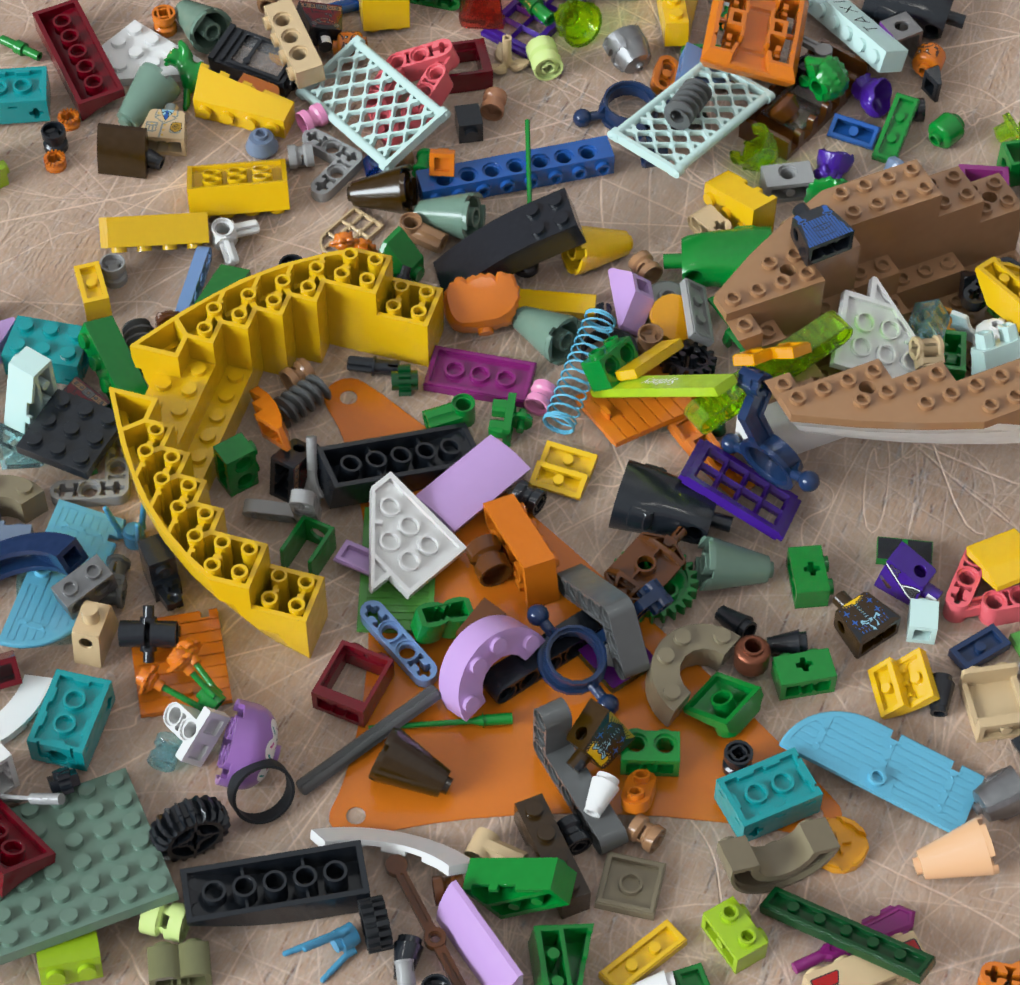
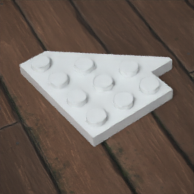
[102,20,204,86]
[829,276,916,378]
[369,471,467,600]

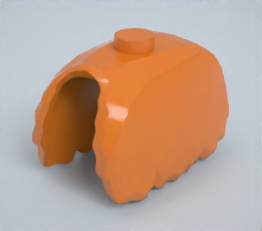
[444,271,521,336]

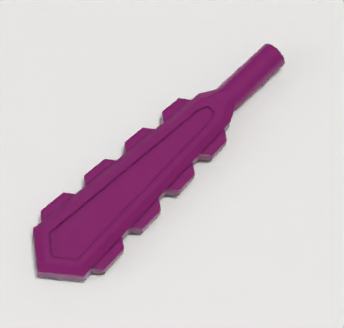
[791,905,916,974]

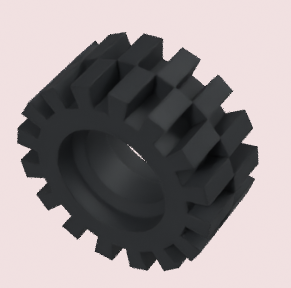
[357,895,394,954]

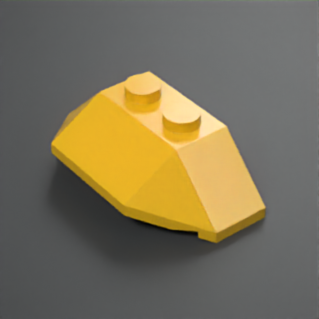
[975,256,1020,333]

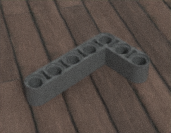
[557,564,650,680]
[533,697,629,855]

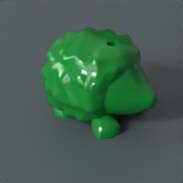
[799,55,849,102]

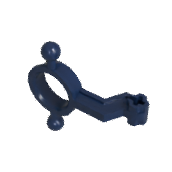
[573,80,670,168]
[721,366,820,492]
[527,578,674,714]

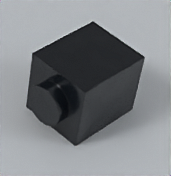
[454,103,483,144]

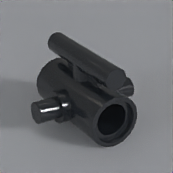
[118,605,181,663]

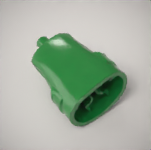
[663,225,772,287]

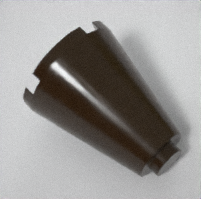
[347,164,418,214]
[368,726,453,797]

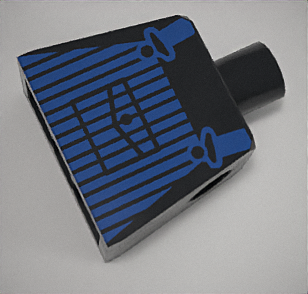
[790,203,855,266]

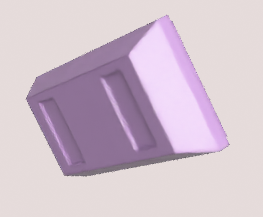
[333,539,369,576]

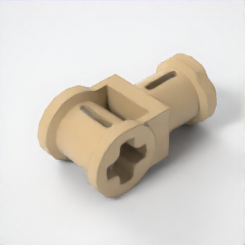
[909,335,945,370]

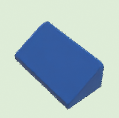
[827,113,882,151]

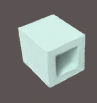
[906,598,939,645]

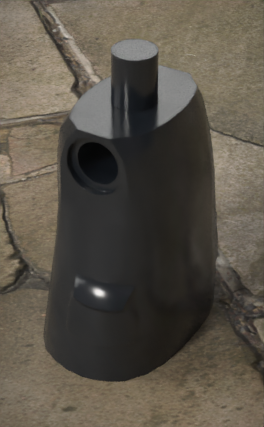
[861,0,967,39]
[609,459,734,545]

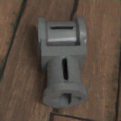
[98,554,131,609]

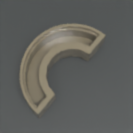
[0,475,48,524]
[645,624,741,727]
[716,817,840,894]

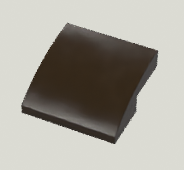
[97,123,149,179]

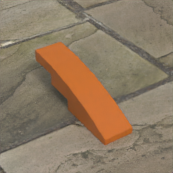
[249,386,291,452]
[667,415,756,498]

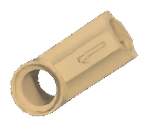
[463,827,528,858]

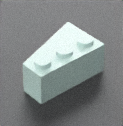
[3,346,57,440]

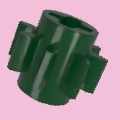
[391,364,418,397]

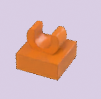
[429,148,455,177]

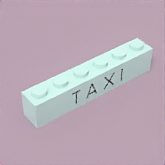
[808,0,909,73]

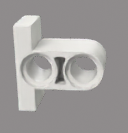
[163,702,231,767]

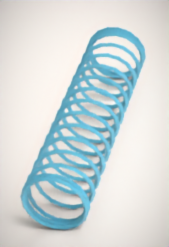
[542,308,617,435]

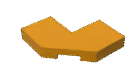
[732,342,812,366]

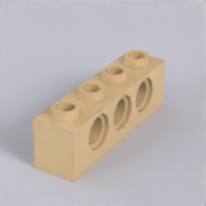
[262,0,326,89]

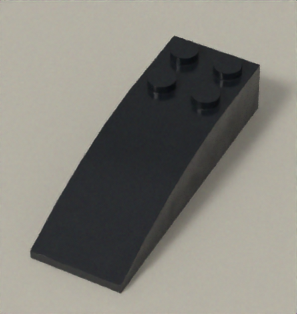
[433,188,587,298]
[317,423,477,509]
[180,840,370,927]

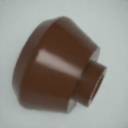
[769,93,800,124]

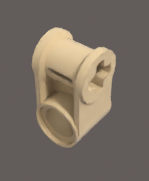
[687,204,732,234]

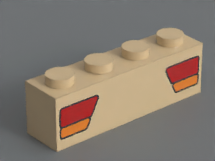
[802,931,926,985]

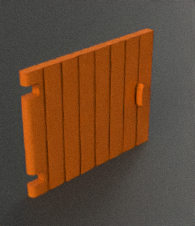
[574,365,708,448]
[131,608,233,718]

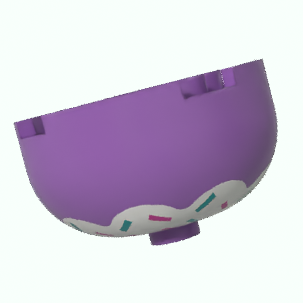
[215,699,281,790]

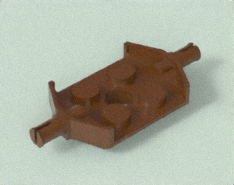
[604,526,687,604]

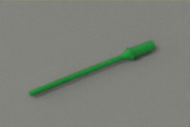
[525,119,532,203]
[368,713,513,729]

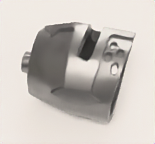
[602,25,652,74]
[972,765,1020,822]

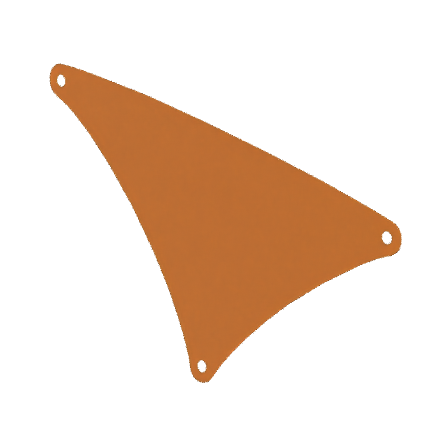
[324,378,842,833]

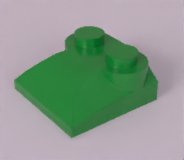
[682,671,764,738]

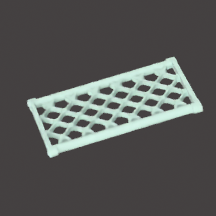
[295,35,451,171]
[607,61,776,178]

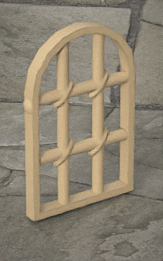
[319,206,384,253]

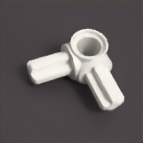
[211,217,260,266]

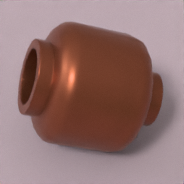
[733,635,771,677]

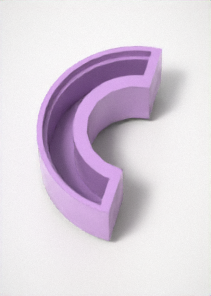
[439,615,545,722]

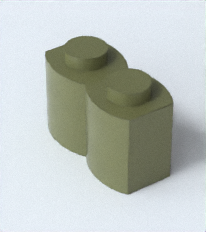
[147,938,212,985]

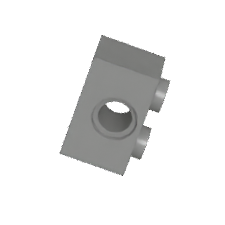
[759,161,815,203]

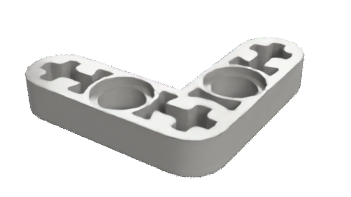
[302,128,363,202]
[50,436,131,507]
[242,489,322,524]

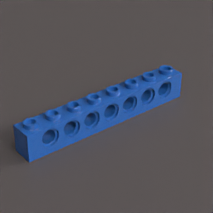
[416,135,615,200]

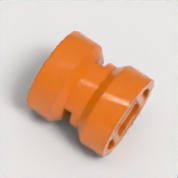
[152,5,177,38]

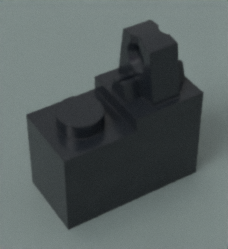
[137,534,184,611]

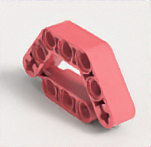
[366,39,460,146]
[942,549,1020,626]

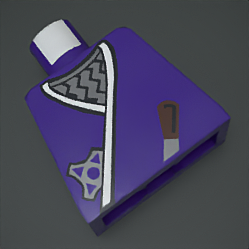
[874,541,943,605]

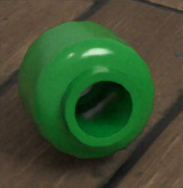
[928,112,965,149]

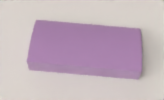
[415,434,531,534]
[436,880,523,985]

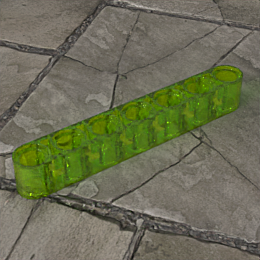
[684,310,853,434]

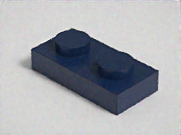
[948,624,1011,671]

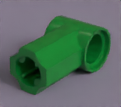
[422,393,475,429]

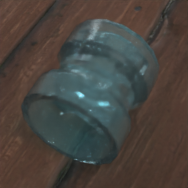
[147,732,183,772]

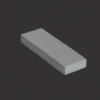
[680,278,714,347]

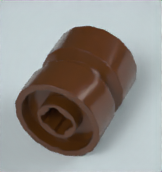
[466,534,513,587]

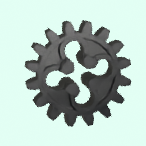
[659,339,717,375]

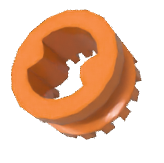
[57,107,81,132]
[43,149,67,174]

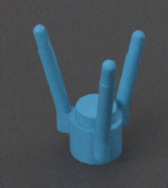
[103,503,146,550]
[282,922,361,983]

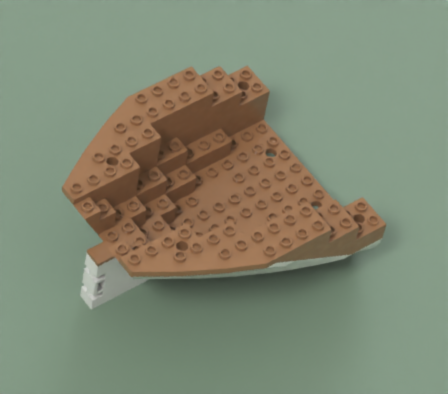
[713,159,1020,467]

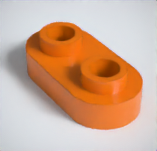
[650,55,679,95]
[621,769,657,814]

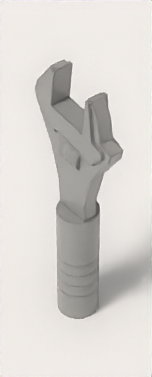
[304,435,324,504]
[0,793,65,805]

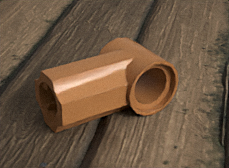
[400,212,449,254]

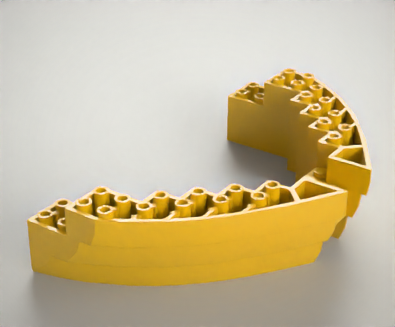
[109,247,444,659]

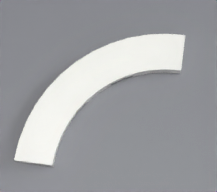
[0,674,53,745]
[310,827,470,876]

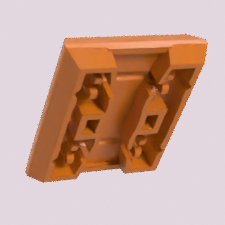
[700,0,809,87]

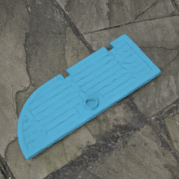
[0,499,126,648]
[779,711,985,832]

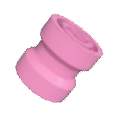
[295,102,329,132]
[524,379,558,416]

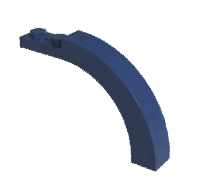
[0,532,89,580]

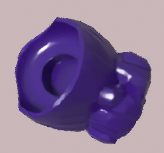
[851,73,892,118]
[813,148,854,180]

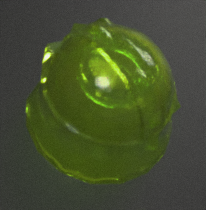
[554,0,602,48]
[730,123,779,172]

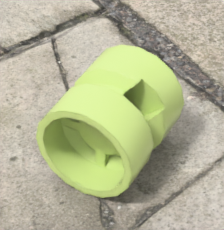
[526,35,564,81]
[139,901,190,943]

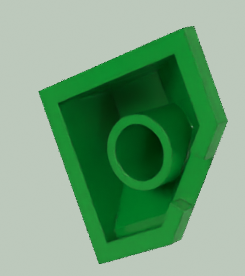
[379,226,425,282]

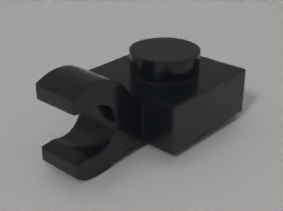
[47,767,81,796]

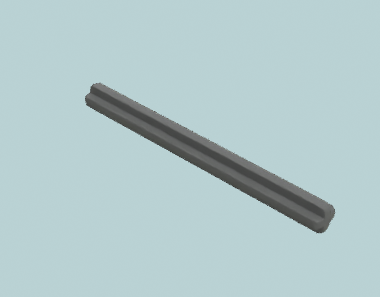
[296,685,441,795]

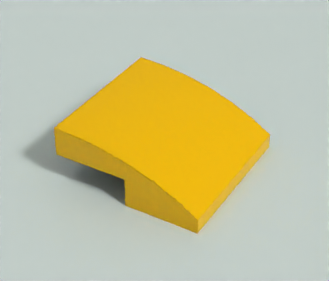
[529,440,598,501]
[966,528,1020,592]
[867,647,940,720]

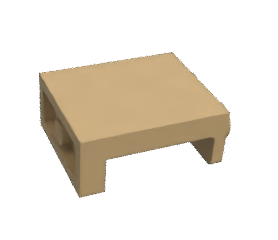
[958,662,1020,743]

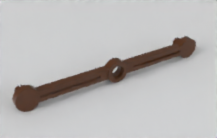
[385,854,466,985]

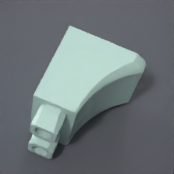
[971,322,1020,376]

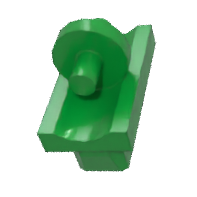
[488,392,533,447]

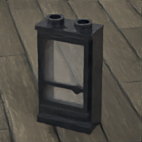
[208,23,297,98]

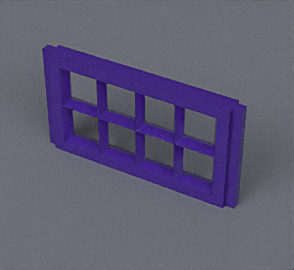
[481,0,587,59]
[678,439,802,541]

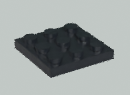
[16,389,119,480]

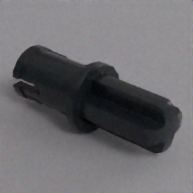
[347,355,400,376]

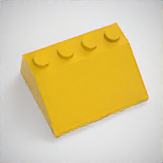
[187,158,290,219]

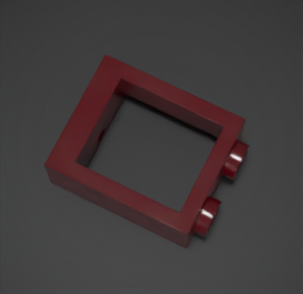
[449,38,493,94]
[311,640,395,728]

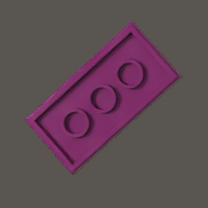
[423,345,537,408]

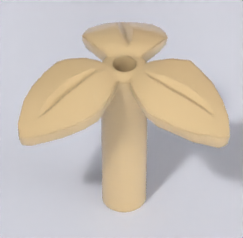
[492,34,530,74]

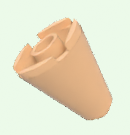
[912,816,1000,880]

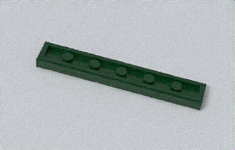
[759,886,936,984]

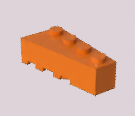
[483,493,560,609]

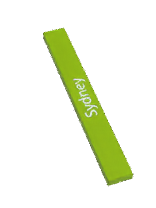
[590,374,738,398]

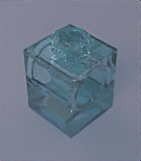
[908,299,951,339]

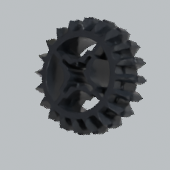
[149,795,231,862]

